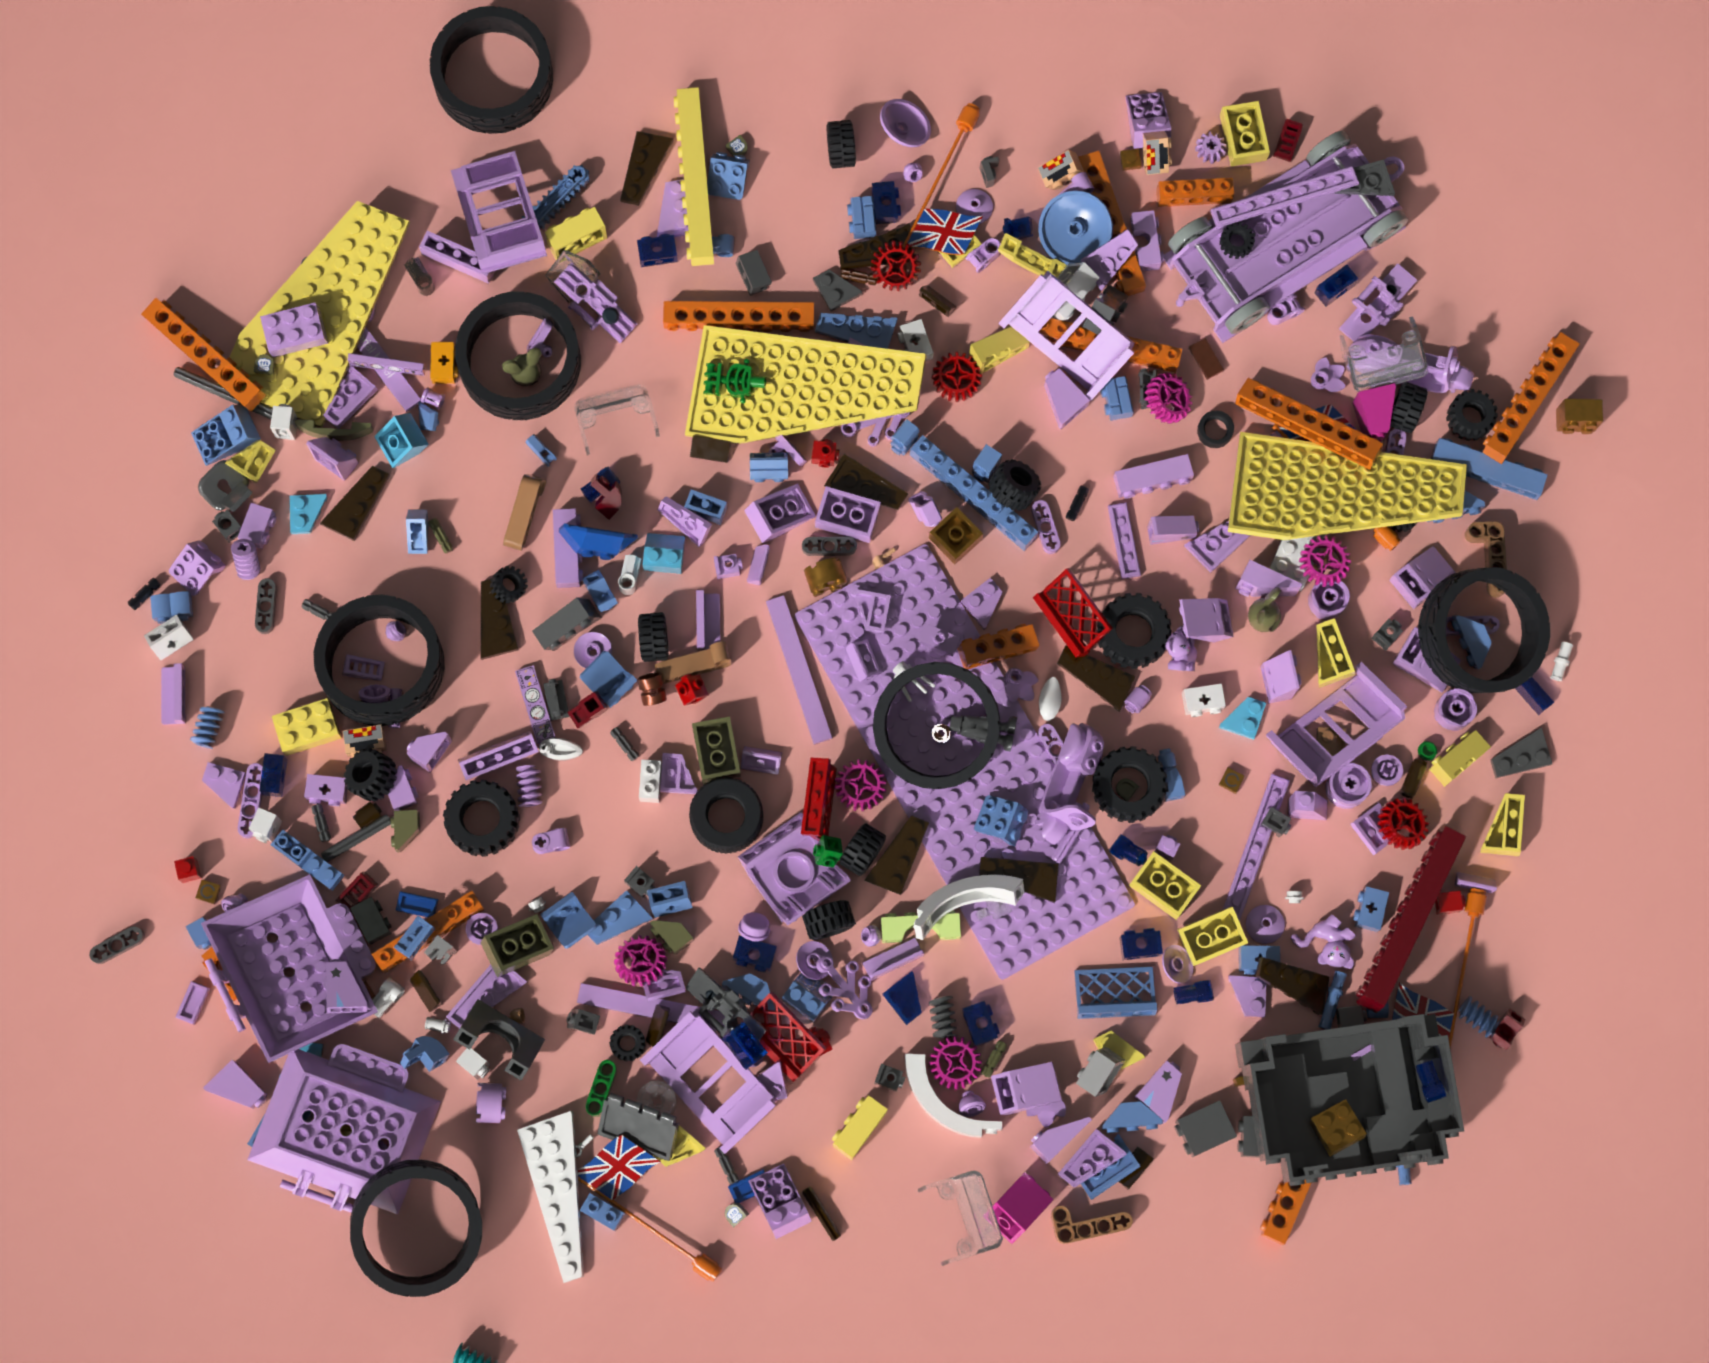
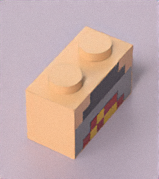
[1143,131,1172,175]
[1038,150,1084,190]
[343,725,387,758]

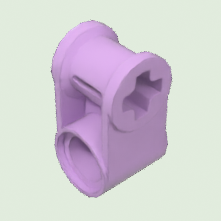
[965,238,1000,273]
[1267,294,1305,325]
[532,828,570,854]

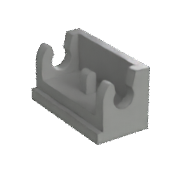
[424,935,457,964]

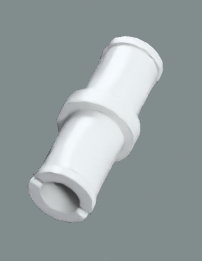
[1550,642,1574,682]

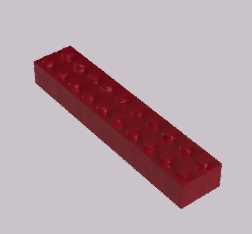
[1355,826,1467,1014]

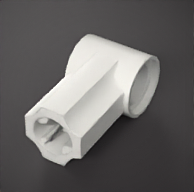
[618,555,642,595]
[372,977,405,1019]

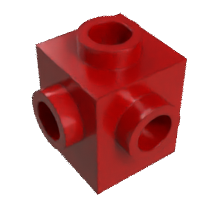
[811,439,840,468]
[675,674,709,706]
[801,1026,833,1058]

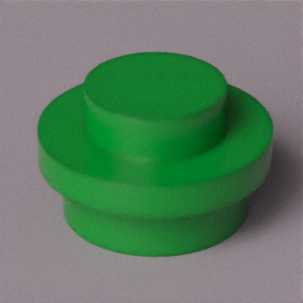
[1418,741,1437,761]

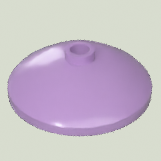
[880,99,931,147]

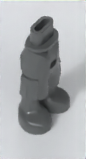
[949,715,1017,752]

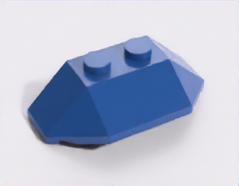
[559,523,638,560]

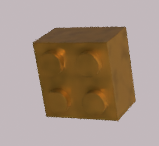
[1556,399,1603,434]
[929,507,983,564]
[1309,1099,1367,1157]

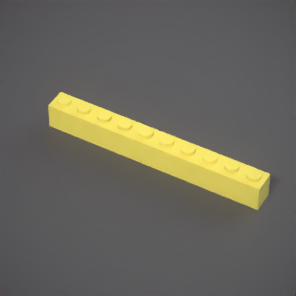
[673,87,714,266]

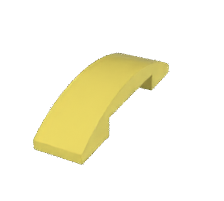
[998,233,1067,278]

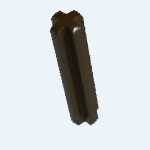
[802,1187,841,1241]

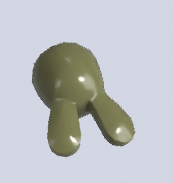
[502,347,542,387]
[1248,587,1281,632]

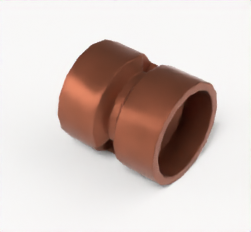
[637,672,667,706]

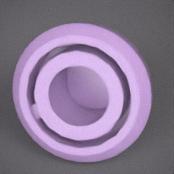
[221,893,248,912]
[959,1091,986,1117]

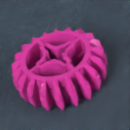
[1144,372,1193,424]
[1299,535,1351,587]
[835,759,887,811]
[614,935,667,987]
[929,1036,982,1090]

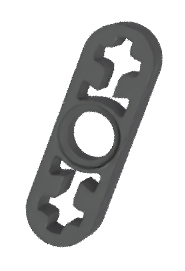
[802,537,857,556]
[255,578,277,634]
[89,927,145,964]

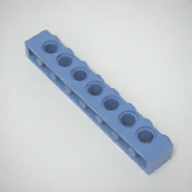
[910,435,1038,551]

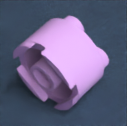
[1308,581,1350,620]
[1434,688,1477,731]
[476,1083,506,1123]

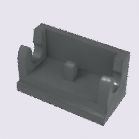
[736,250,772,296]

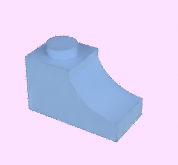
[406,510,429,554]

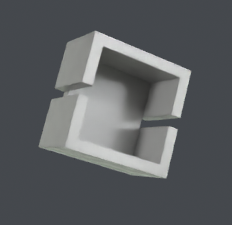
[1076,1047,1126,1097]

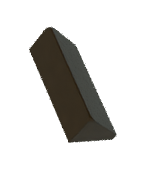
[919,285,956,317]
[690,436,730,463]
[410,970,442,1012]
[646,1004,671,1047]
[1119,1147,1154,1190]

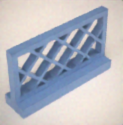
[1074,967,1157,1019]

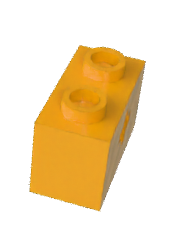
[430,342,459,384]

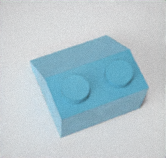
[374,413,429,468]
[643,533,685,574]

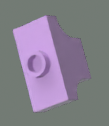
[918,623,961,656]

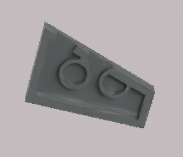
[1334,159,1395,196]
[1490,727,1552,779]

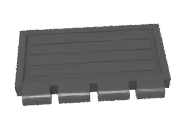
[597,1093,679,1161]

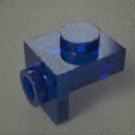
[1003,216,1033,240]

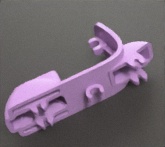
[1347,334,1474,393]
[1035,723,1104,845]

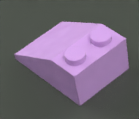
[306,437,359,481]
[744,484,816,543]
[1235,560,1302,597]
[1030,1117,1092,1164]

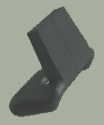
[198,460,252,512]

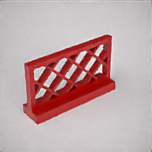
[1033,568,1113,658]
[801,757,837,841]
[739,991,826,1082]

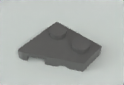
[813,270,862,311]

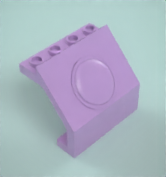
[738,812,851,925]

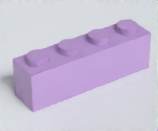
[419,231,495,284]
[1113,454,1194,499]
[553,508,583,588]
[458,731,539,780]

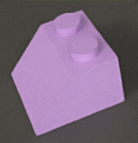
[407,732,452,773]

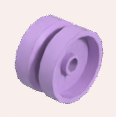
[1325,763,1372,809]

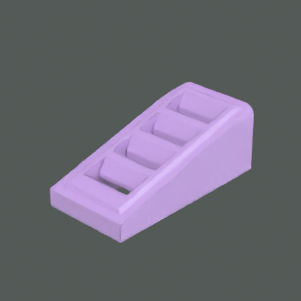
[342,654,385,681]

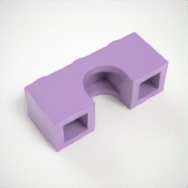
[1130,210,1164,271]

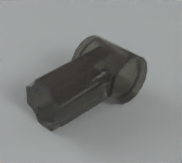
[404,257,435,296]

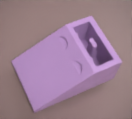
[1125,92,1171,149]
[1389,546,1456,609]
[1179,598,1234,643]
[1392,627,1461,693]
[1260,650,1301,704]
[991,1062,1062,1115]
[748,1163,812,1239]

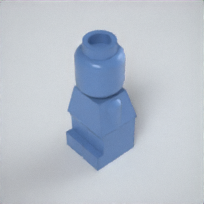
[1158,748,1185,802]

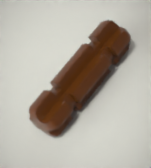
[841,269,878,285]

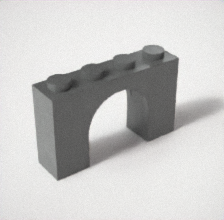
[453,999,545,1080]

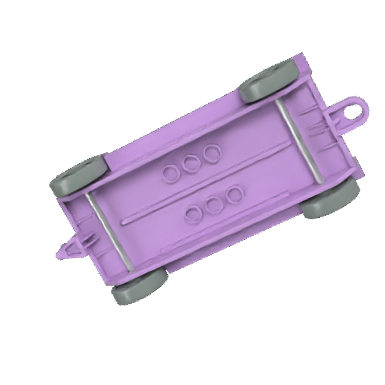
[1164,130,1408,343]

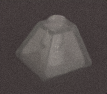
[545,250,601,303]

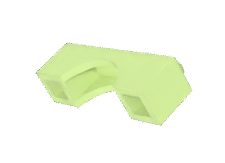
[881,910,961,943]

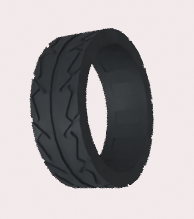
[430,6,553,134]
[455,292,581,420]
[1418,567,1550,693]
[313,594,445,726]
[873,662,1001,789]
[350,1159,482,1297]

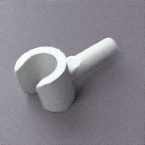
[575,1134,594,1158]

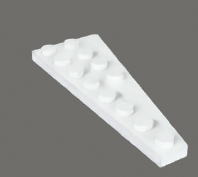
[517,1111,584,1283]

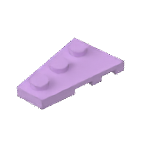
[657,179,689,240]
[1081,229,1138,291]
[323,366,378,429]
[658,496,712,547]

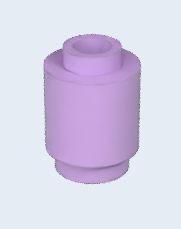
[1124,685,1152,713]

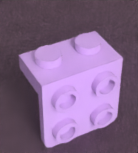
[169,540,226,596]

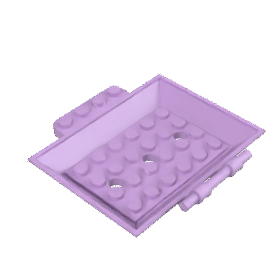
[201,875,378,1063]
[247,1044,441,1214]

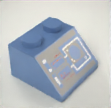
[782,973,833,1022]

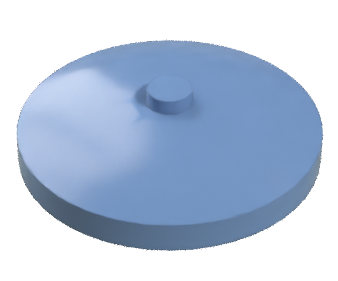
[1038,191,1113,265]

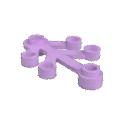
[841,412,910,447]
[816,956,872,1020]

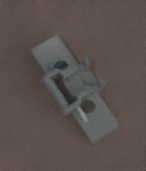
[685,967,767,1050]

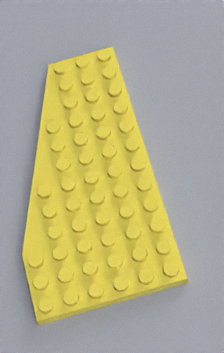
[218,201,410,428]
[685,325,926,444]
[1228,432,1467,540]

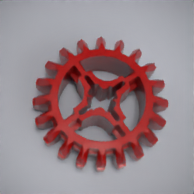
[871,240,921,291]
[931,352,983,402]
[1377,798,1430,850]

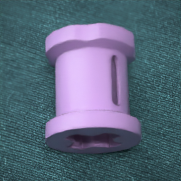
[421,387,445,410]

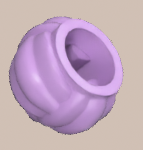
[903,162,923,182]
[385,621,406,641]
[861,925,882,947]

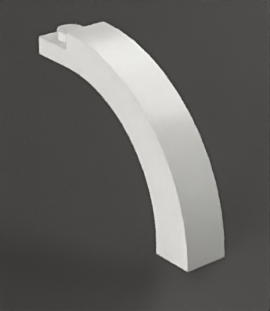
[914,875,1025,940]
[905,1054,1002,1138]

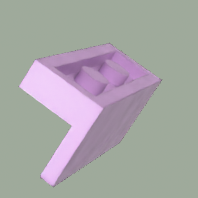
[696,590,720,651]
[161,663,185,725]
[862,938,924,981]

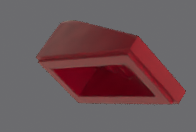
[1273,119,1303,162]
[335,872,378,912]

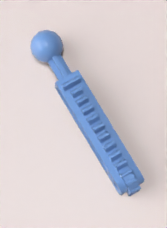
[522,165,590,229]

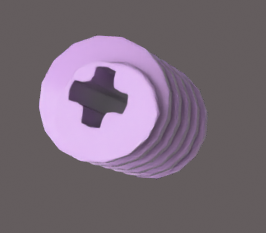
[231,539,261,580]
[516,765,542,807]

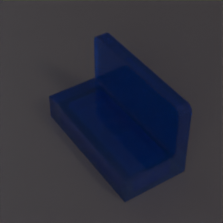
[1515,677,1554,716]

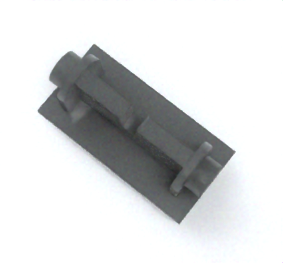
[1138,368,1157,409]
[543,679,569,721]

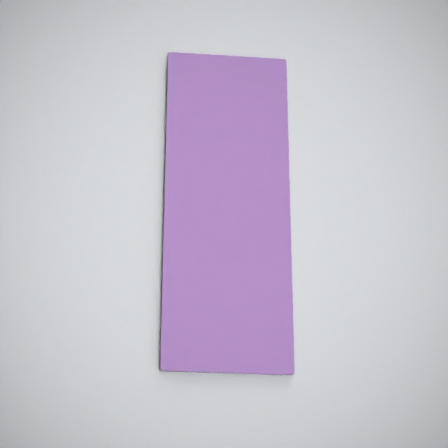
[795,544,1135,980]

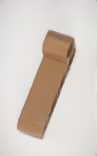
[503,474,546,551]
[1465,522,1507,598]
[654,641,732,684]
[1051,1206,1133,1244]

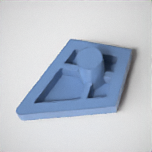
[418,402,439,431]

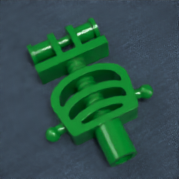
[703,359,766,404]

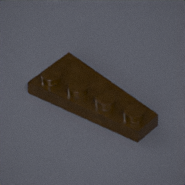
[620,131,673,206]
[838,223,914,270]
[824,454,908,510]
[320,466,390,541]
[481,579,518,660]
[1057,645,1135,712]
[864,816,929,895]
[979,857,1058,904]
[1255,957,1330,1015]

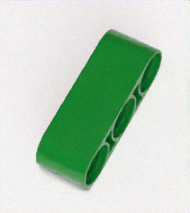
[585,1060,617,1117]

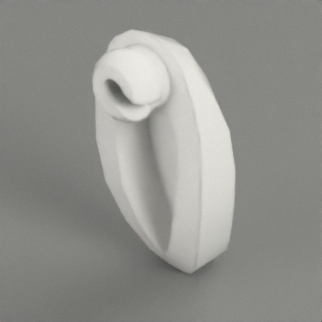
[1039,677,1062,721]
[539,738,583,760]

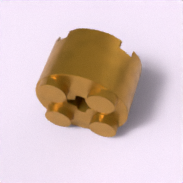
[804,558,847,597]

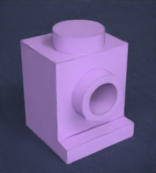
[714,554,743,579]
[1154,835,1180,861]

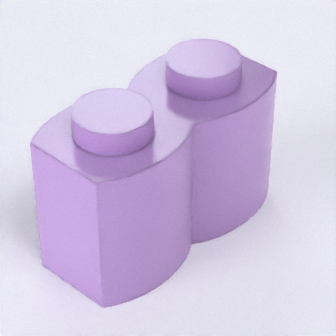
[908,491,942,527]

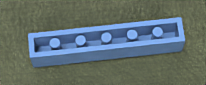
[1431,438,1548,500]

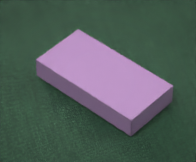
[176,981,210,1025]

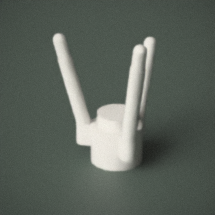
[893,661,936,702]

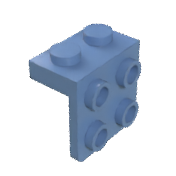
[707,152,750,200]
[580,651,637,708]
[974,795,1029,846]
[540,892,597,949]

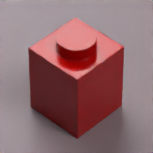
[174,856,202,883]
[1435,890,1465,915]

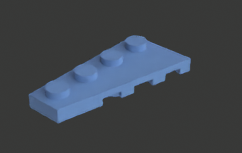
[815,313,898,349]

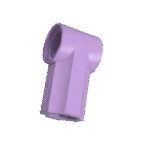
[1058,172,1094,195]

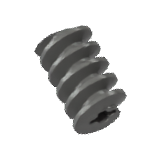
[929,996,958,1038]

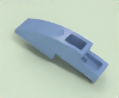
[271,829,345,891]

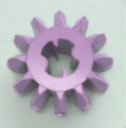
[1195,131,1227,164]

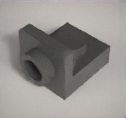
[979,156,999,188]
[1261,807,1291,837]
[567,1009,600,1035]

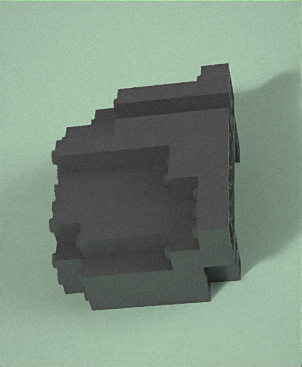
[1235,1014,1464,1186]

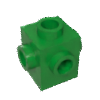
[813,835,843,868]

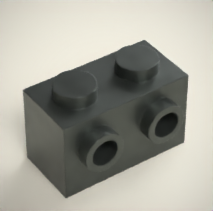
[350,897,392,945]

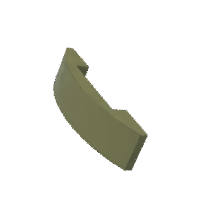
[295,419,373,441]

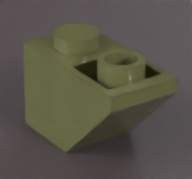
[391,810,420,852]
[650,920,694,955]

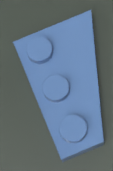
[588,890,653,945]
[1081,1134,1141,1200]

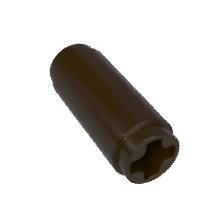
[1400,758,1427,799]

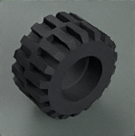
[826,120,856,169]
[1390,381,1428,433]
[1446,389,1498,441]
[989,459,1041,511]
[638,612,669,662]
[344,748,397,801]
[840,823,886,876]
[802,900,856,940]

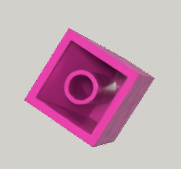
[1352,383,1396,443]
[983,1172,1054,1244]

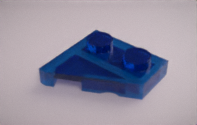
[882,971,922,1026]

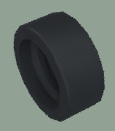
[1197,410,1234,448]

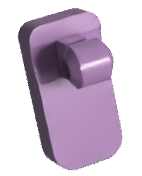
[526,318,552,357]
[769,435,807,467]

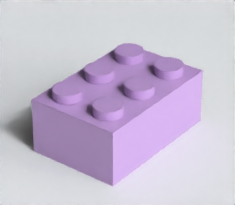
[260,302,328,358]
[815,486,881,543]

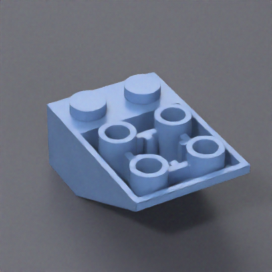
[191,405,261,466]

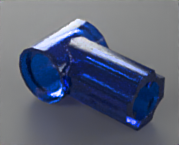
[581,466,621,503]
[1109,834,1148,866]
[1173,980,1214,1005]
[1416,1060,1447,1103]

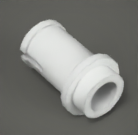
[425,1017,451,1035]

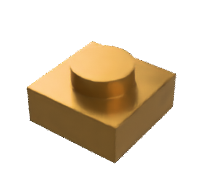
[1120,149,1141,171]

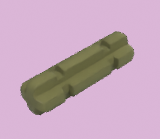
[428,518,453,554]
[981,1040,1007,1078]

